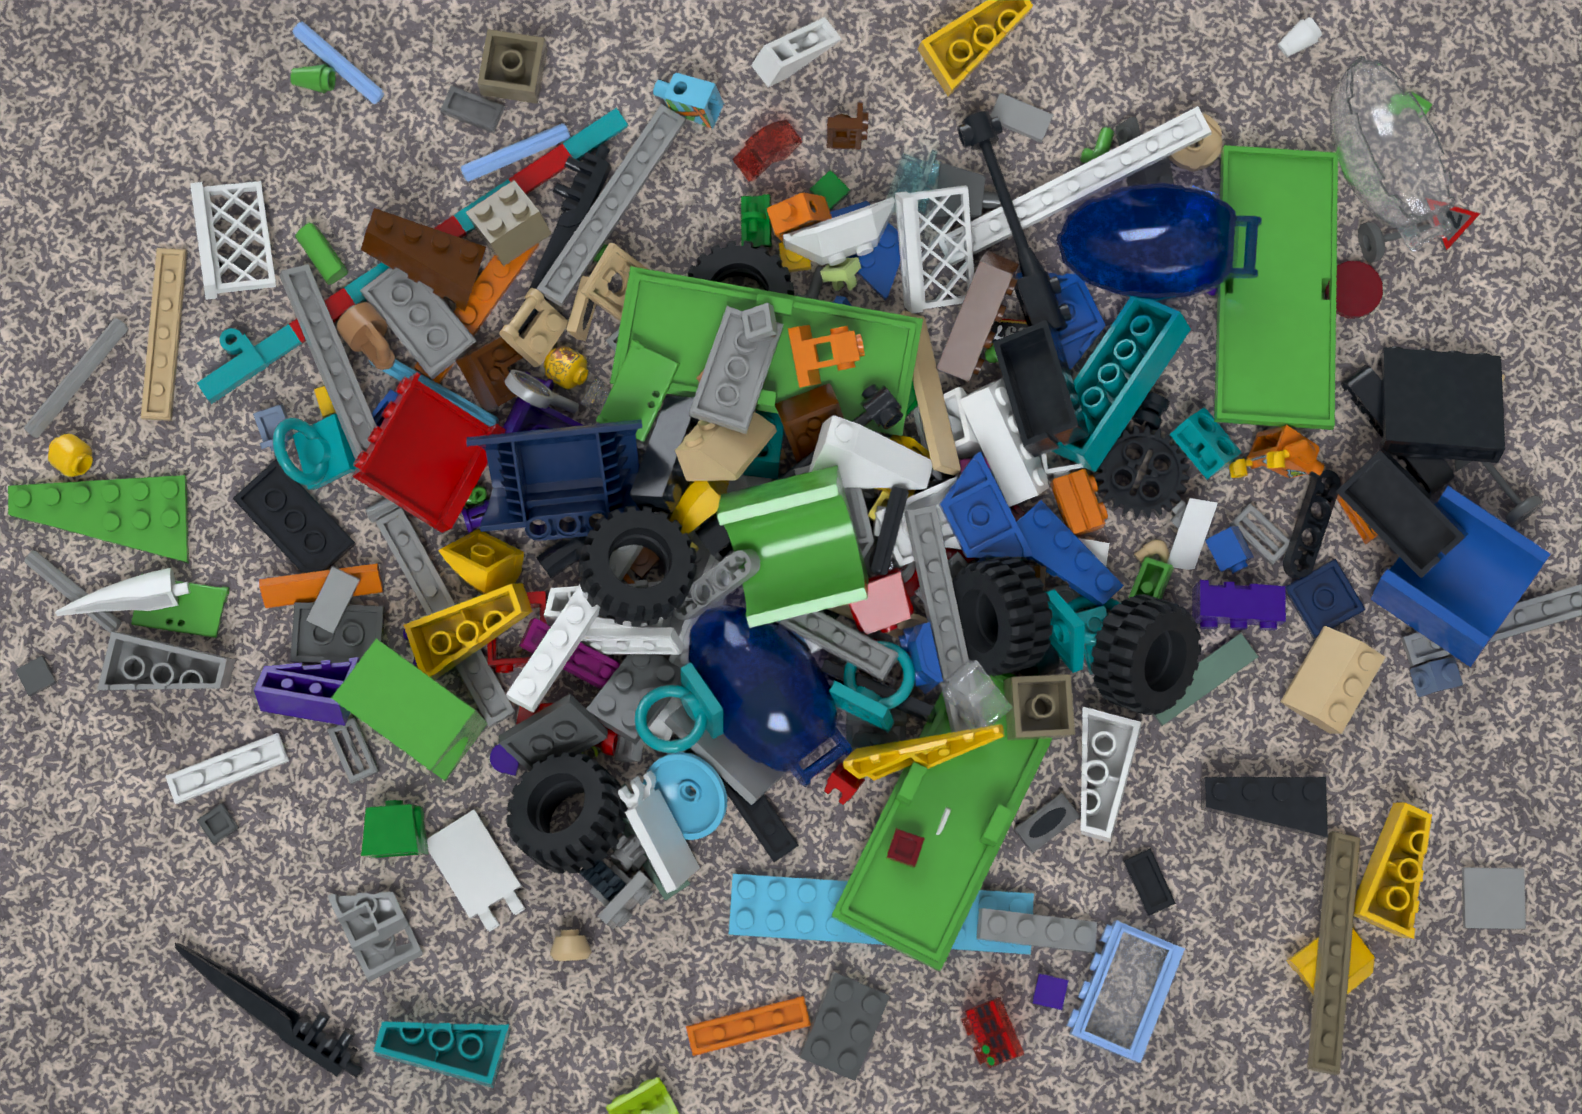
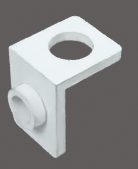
[1039,453,1084,479]

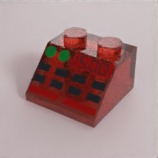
[960,997,1025,1069]

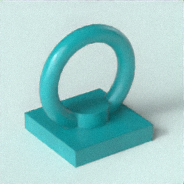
[273,414,357,490]
[1045,589,1122,673]
[829,641,915,733]
[634,662,723,753]

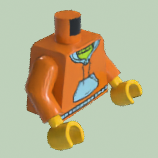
[1229,425,1324,479]

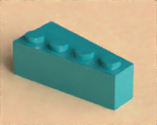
[373,1021,511,1088]

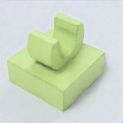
[820,257,861,291]

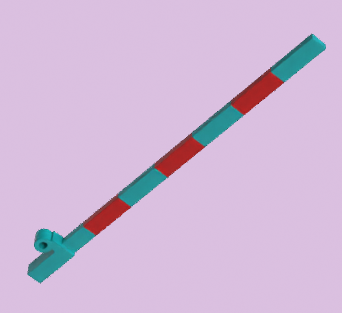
[197,108,629,404]

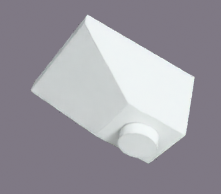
[913,387,982,459]

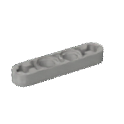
[673,549,760,620]

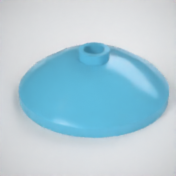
[643,752,727,840]

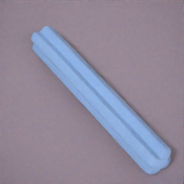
[292,22,384,104]
[461,123,570,181]

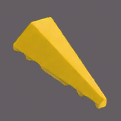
[843,724,1004,781]

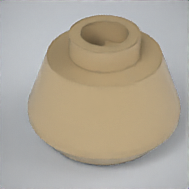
[550,929,592,961]

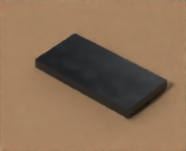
[233,459,356,573]

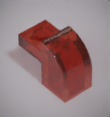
[732,119,803,182]

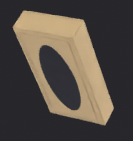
[566,276,596,341]

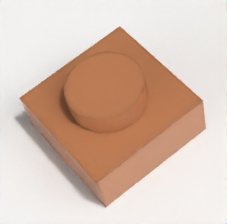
[629,547,660,579]

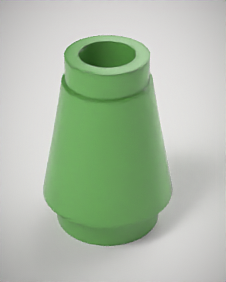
[290,64,336,93]

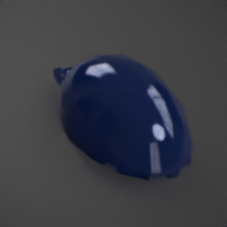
[1056,183,1262,302]
[688,604,853,787]

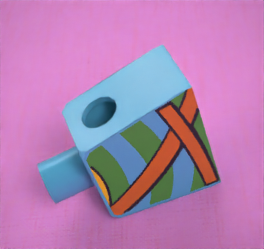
[653,73,724,129]

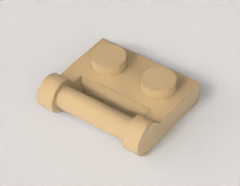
[499,288,569,367]

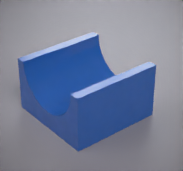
[1370,486,1551,667]

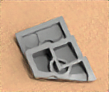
[327,892,424,982]

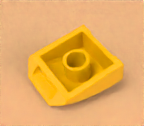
[668,480,730,534]
[438,529,524,594]
[1286,929,1375,995]

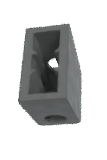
[933,163,1000,224]

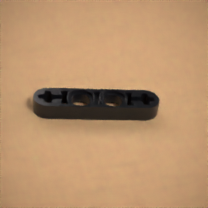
[1283,470,1341,578]

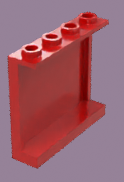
[352,372,506,533]

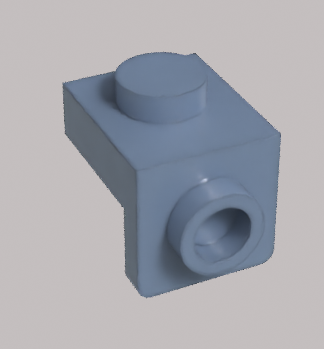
[253,403,294,451]
[1410,657,1463,697]

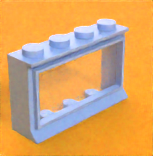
[1067,920,1185,1063]

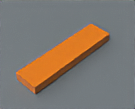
[259,563,383,608]
[686,996,811,1056]

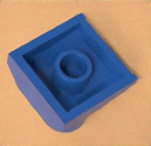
[898,622,943,687]

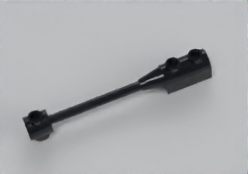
[957,111,1071,333]
[695,384,903,562]

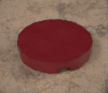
[1324,261,1383,319]

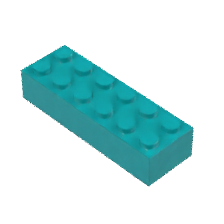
[1051,292,1191,472]

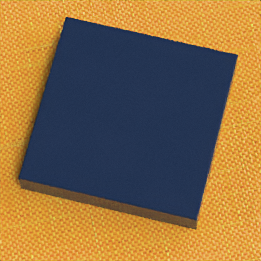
[1285,559,1366,639]

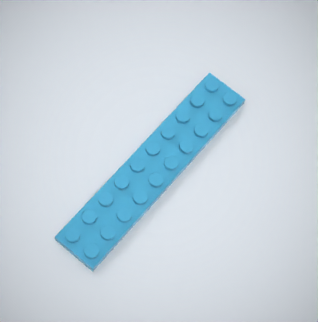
[729,874,1034,955]

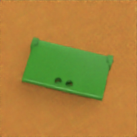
[596,340,680,442]
[131,574,229,638]

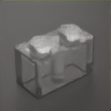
[940,660,1012,729]

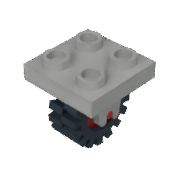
[578,859,654,929]

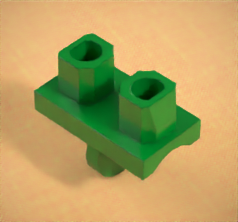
[741,194,772,248]

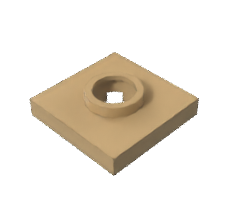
[581,243,648,322]

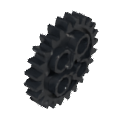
[1094,425,1190,521]

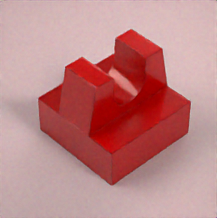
[824,763,865,805]

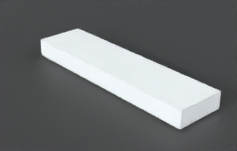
[581,627,684,654]
[165,733,289,804]

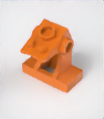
[788,325,865,388]

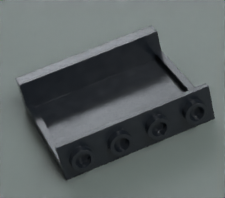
[1378,346,1505,463]

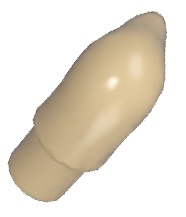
[1134,539,1170,563]

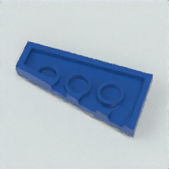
[1017,500,1124,607]

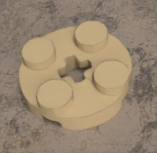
[1168,113,1222,172]

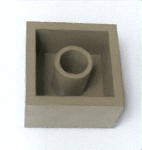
[478,29,548,104]
[466,180,552,266]
[1004,674,1075,740]

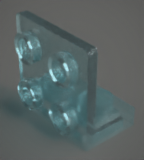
[887,149,941,213]

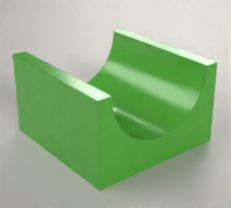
[717,465,869,628]
[332,639,488,781]

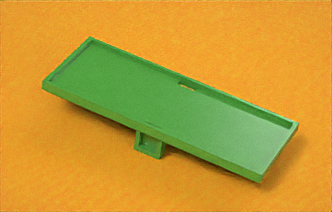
[1214,145,1338,430]
[610,266,923,436]
[831,667,1053,971]

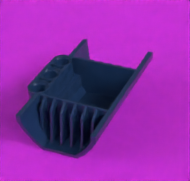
[466,419,654,541]

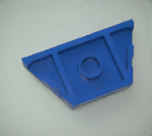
[830,201,901,300]
[1015,272,1106,371]
[939,452,1033,558]

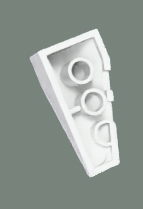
[809,415,932,490]

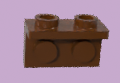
[827,102,869,150]

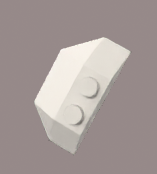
[783,197,895,266]

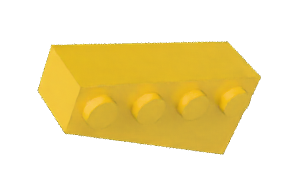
[918,0,1033,97]
[404,584,533,681]
[1354,802,1432,939]

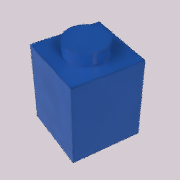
[1205,526,1254,574]

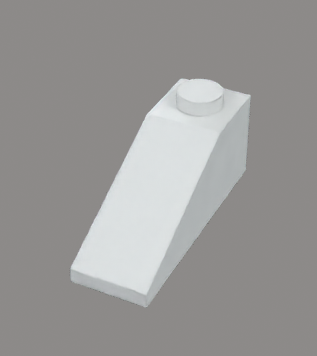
[751,17,842,87]

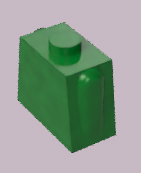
[361,800,429,858]

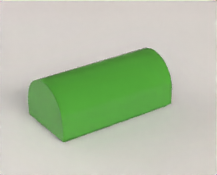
[295,222,349,285]
[1128,556,1174,599]

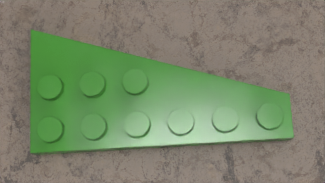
[8,475,189,564]

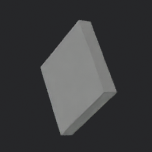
[1462,867,1526,930]

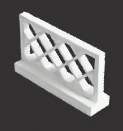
[190,181,276,299]
[895,185,974,313]

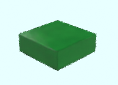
[809,170,850,211]

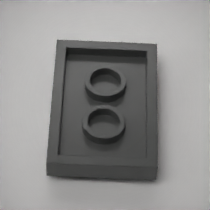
[290,602,385,664]
[587,654,681,745]
[499,694,608,772]
[798,972,890,1081]

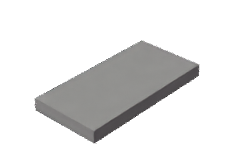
[360,268,478,379]
[689,306,784,434]
[664,705,786,805]

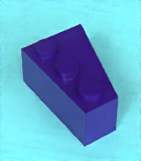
[1192,580,1286,631]
[254,657,360,726]

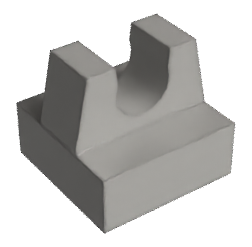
[741,303,778,343]

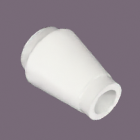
[1277,17,1322,58]

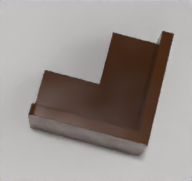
[455,335,523,411]
[775,384,844,463]

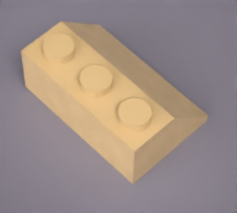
[675,411,777,481]
[1280,626,1385,734]

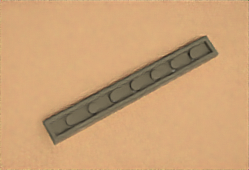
[1307,831,1360,1076]

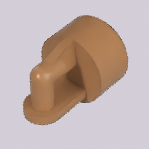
[337,302,395,370]

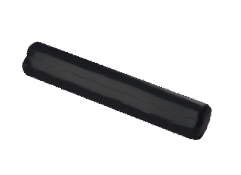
[871,487,908,575]

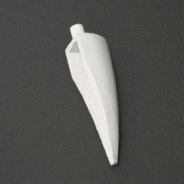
[55,568,190,616]

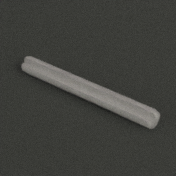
[24,318,128,438]

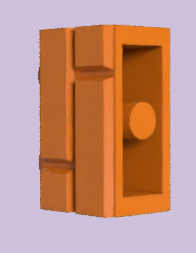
[1050,469,1108,537]

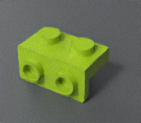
[606,1077,680,1114]

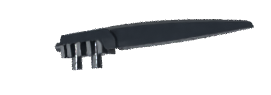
[518,145,612,335]
[175,942,364,1079]

